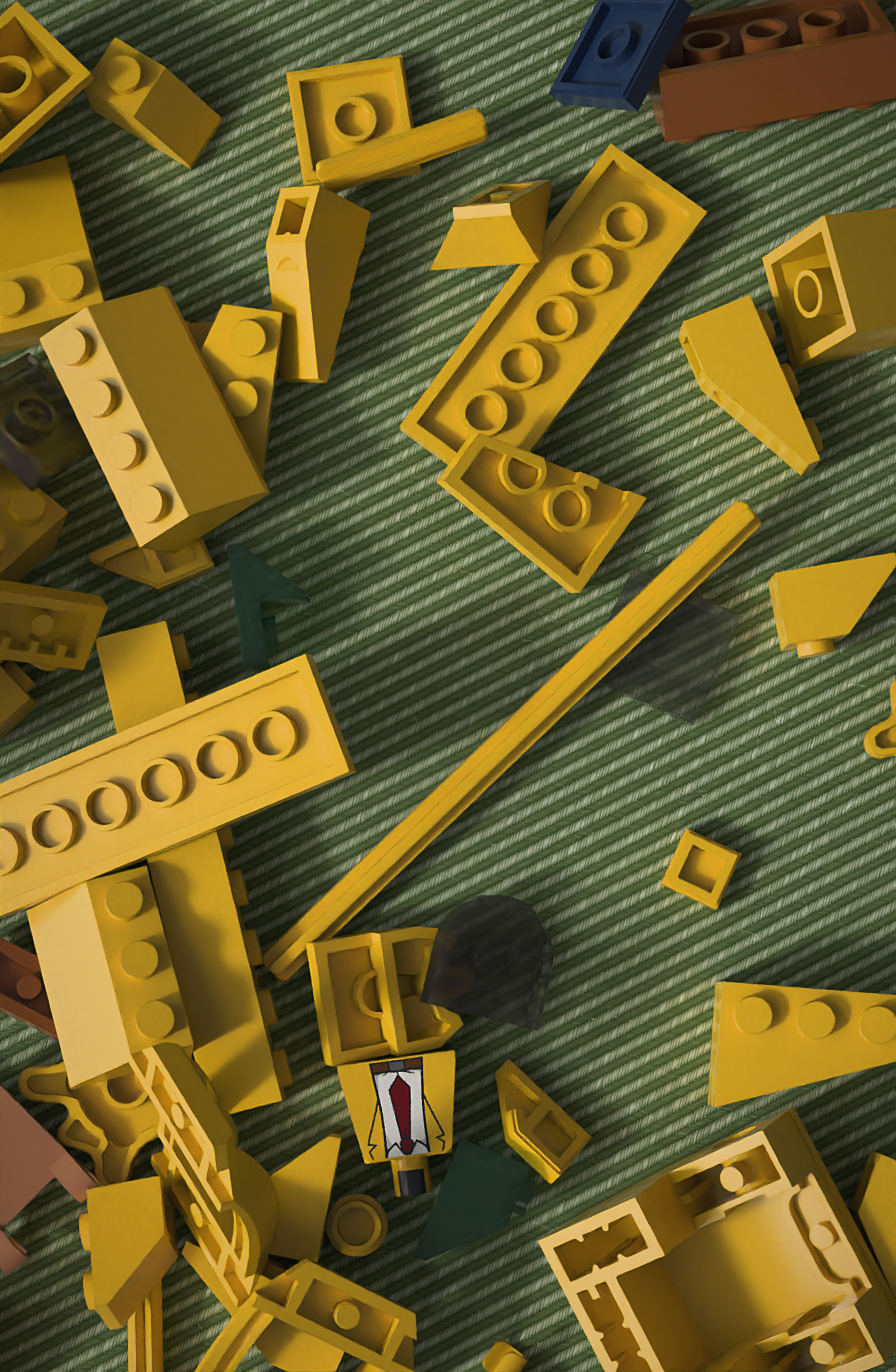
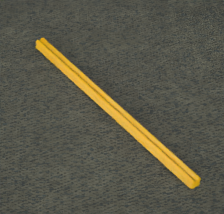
[263,500,761,982]

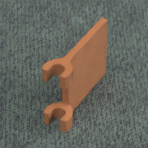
[0,1084,99,1276]

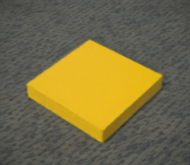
[286,55,421,186]

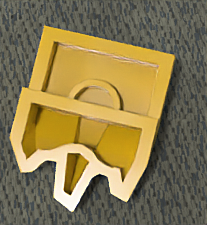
[306,926,476,1066]

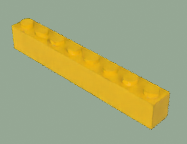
[95,621,293,1114]

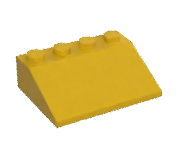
[0,154,107,355]

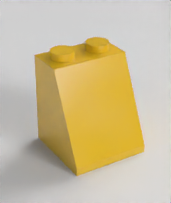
[762,207,896,370]

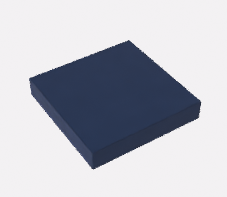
[549,0,693,111]

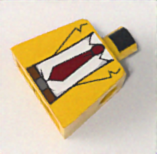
[337,1049,456,1197]

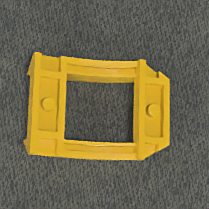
[129,1042,279,1308]
[194,1258,417,1372]

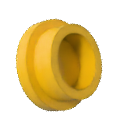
[326,1193,388,1257]

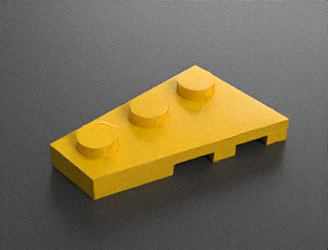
[200,304,285,477]
[436,433,647,593]

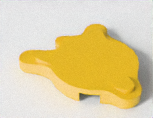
[18,1053,194,1187]

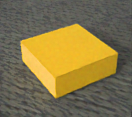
[660,828,742,910]

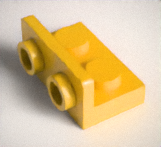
[0,580,108,671]

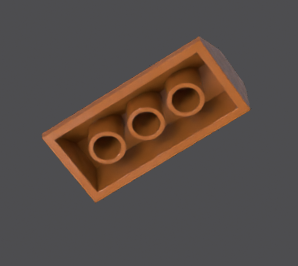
[649,0,896,143]

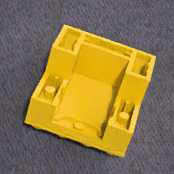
[538,1107,896,1372]

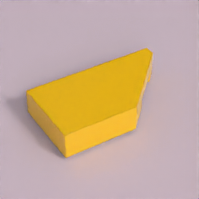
[88,535,216,592]
[495,1059,592,1184]

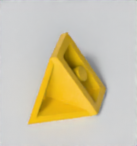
[430,179,551,270]

